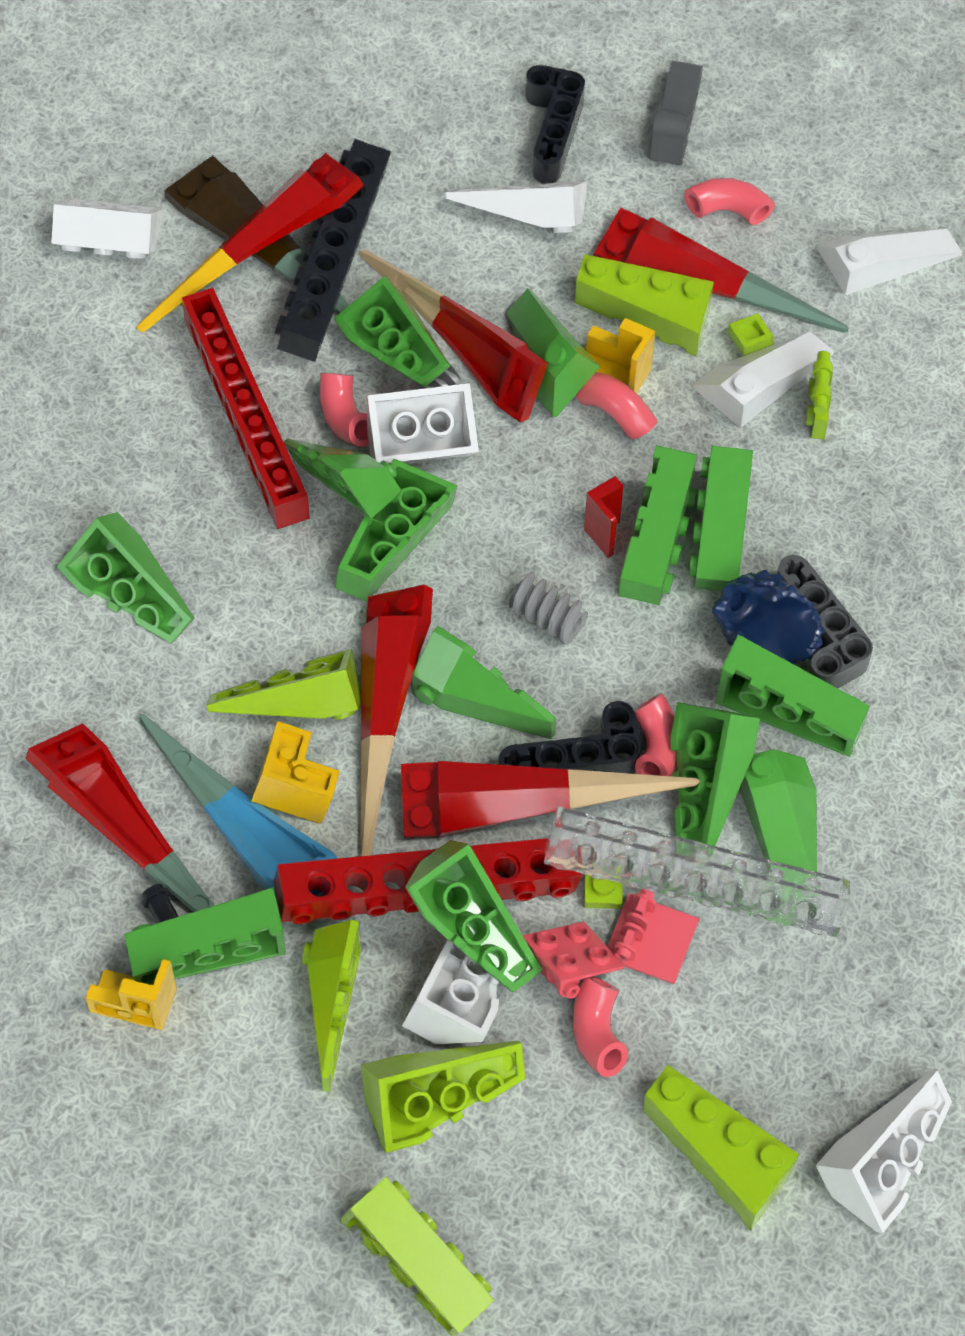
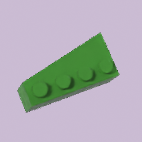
[619,445,698,605]
[689,445,753,591]
[335,459,458,602]
[716,635,870,757]

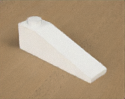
[446,181,587,233]
[816,229,962,295]
[692,331,834,428]
[402,939,499,1044]
[816,1070,952,1233]

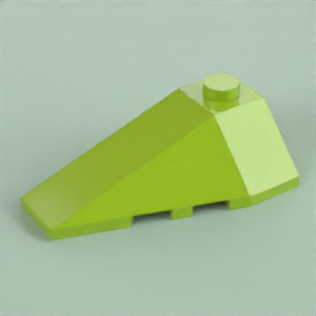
[206,649,361,720]
[302,920,361,1092]
[361,1040,525,1153]

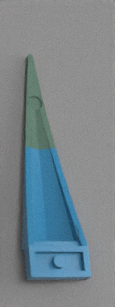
[140,714,353,925]

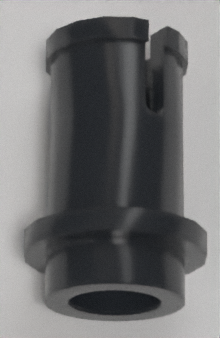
[142,884,179,923]

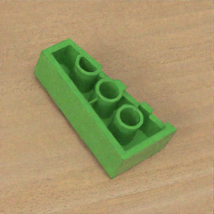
[124,888,286,985]

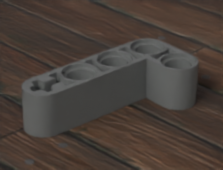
[650,60,703,166]
[777,555,873,688]

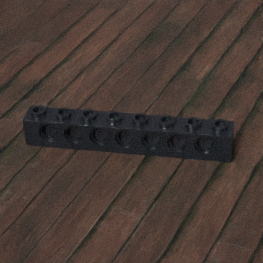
[274,139,391,362]

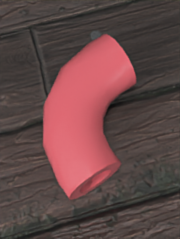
[684,178,775,225]
[575,372,657,439]
[320,373,369,447]
[634,693,677,776]
[572,976,628,1077]

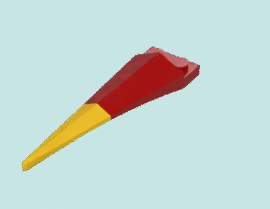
[136,153,364,332]

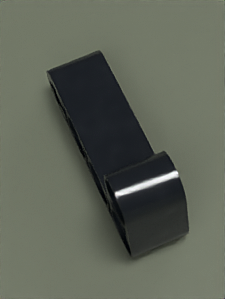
[525,65,585,184]
[498,701,641,774]

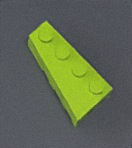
[575,254,714,356]
[643,1065,799,1231]
[340,1177,495,1336]

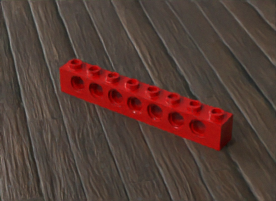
[181,288,310,530]
[274,836,582,924]

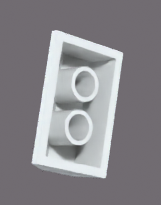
[51,198,164,259]
[367,383,479,465]

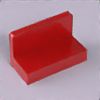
[584,476,624,558]

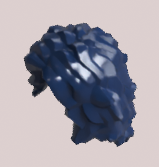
[712,570,825,664]

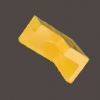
[586,318,656,394]
[251,721,340,823]
[86,959,177,1031]

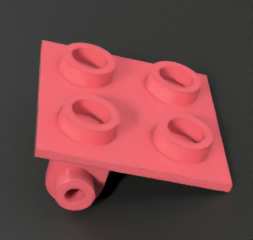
[607,889,700,984]
[522,922,625,999]

